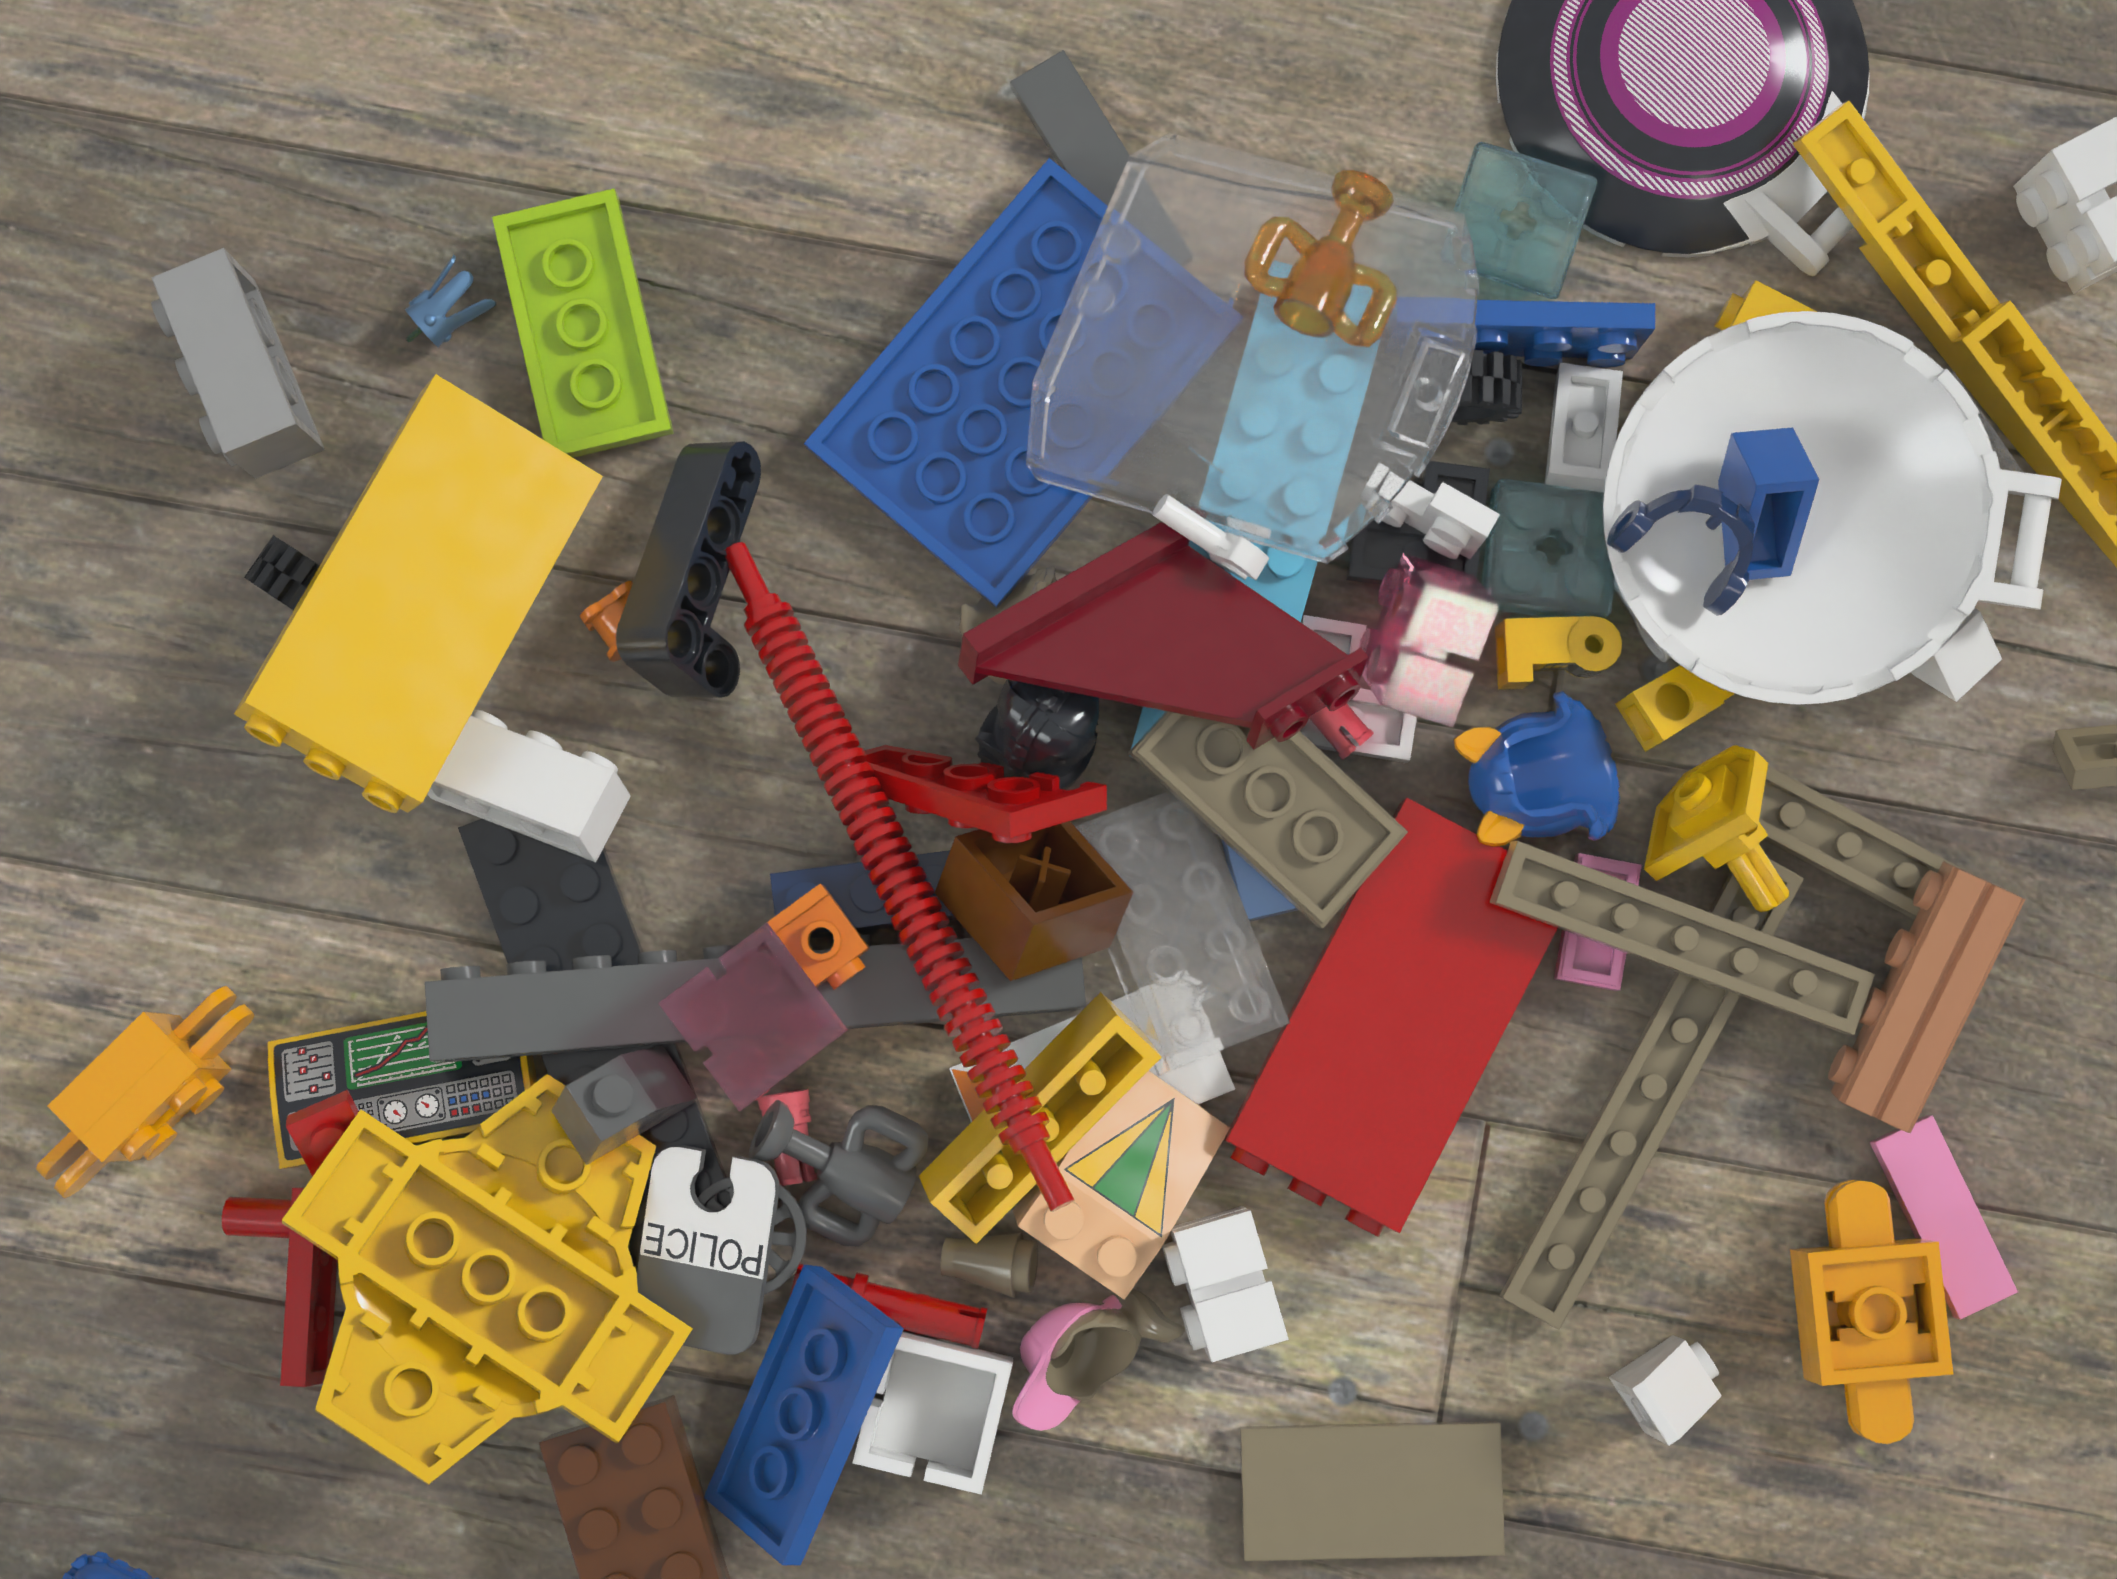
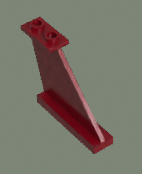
[958,522,1369,750]

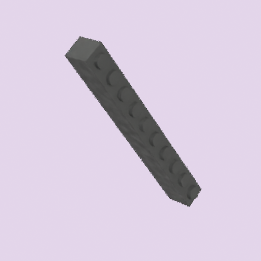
[425,927,1086,1063]

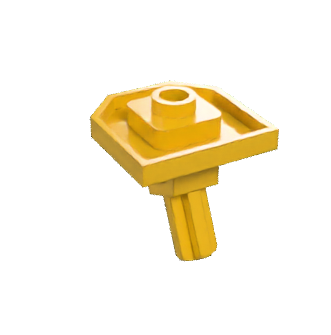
[1644,745,1789,912]

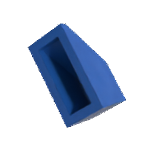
[1718,427,1820,580]

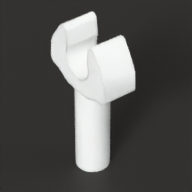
[1152,494,1269,580]

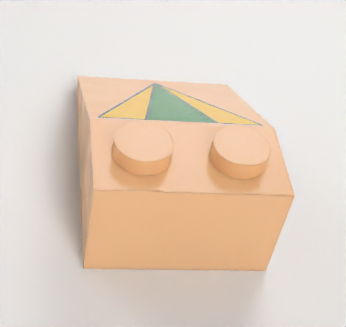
[1013,1070,1230,1300]

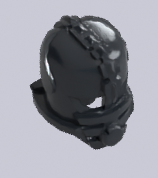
[975,679,1099,790]

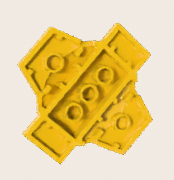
[282,1074,693,1485]

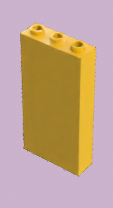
[234,374,603,813]

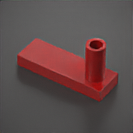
[222,1187,337,1387]

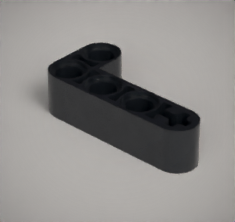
[616,441,761,698]

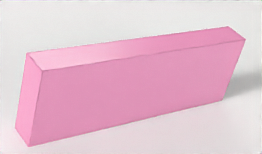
[1870,1115,2018,1320]

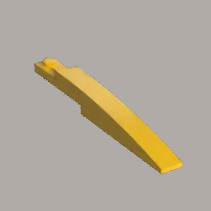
[1792,101,2117,568]

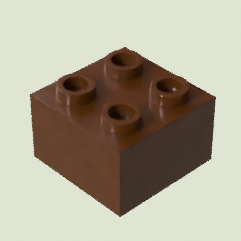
[934,821,1134,981]

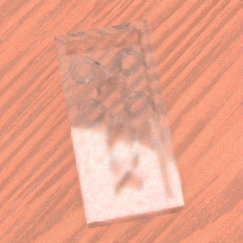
[1075,791,1290,1076]

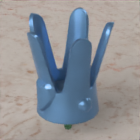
[405,255,496,348]

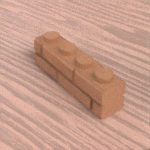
[1828,861,2026,1134]

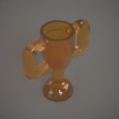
[1244,170,1397,348]

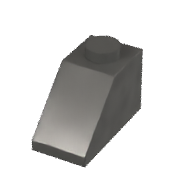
[551,1045,697,1165]

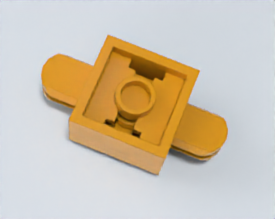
[36,986,255,1199]
[1790,1180,1953,1444]

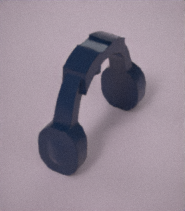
[1607,484,1755,616]

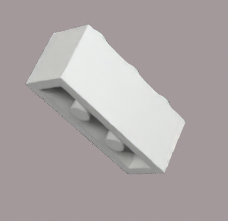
[427,710,631,862]

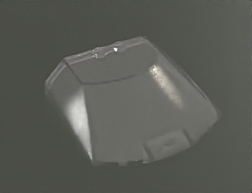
[1026,133,1479,564]

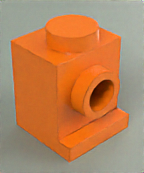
[766,883,870,990]

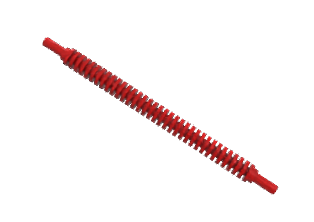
[724,542,1075,1212]

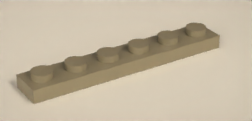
[1489,841,1875,1035]

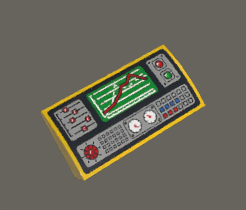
[268,1011,537,1169]

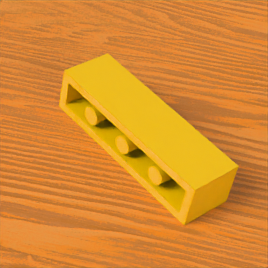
[919,992,1162,1244]

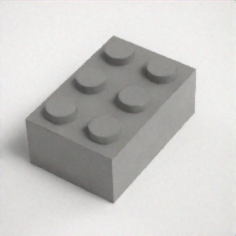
[151,248,325,479]

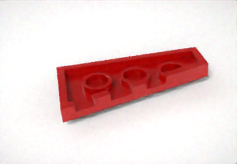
[864,745,1107,843]

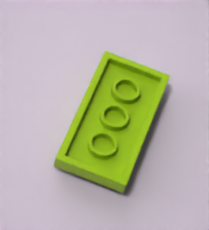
[492,188,674,458]

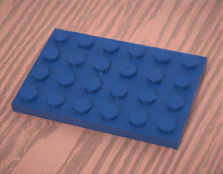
[804,158,1242,609]

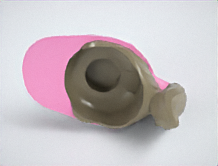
[1012,1289,1185,1431]

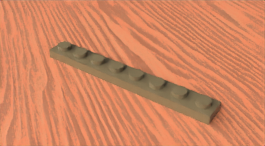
[1499,858,1804,1330]

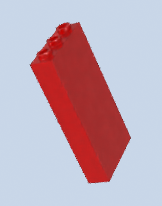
[1224,797,1558,1237]

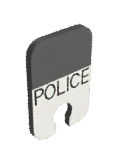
[637,1145,779,1355]

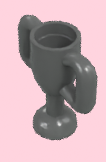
[749,1100,928,1247]

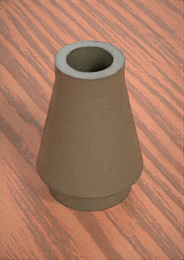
[940,1233,1038,1298]

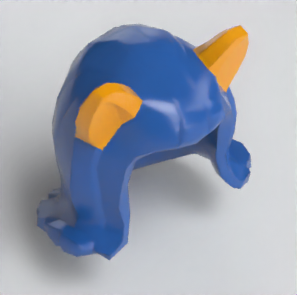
[1453,691,1620,847]

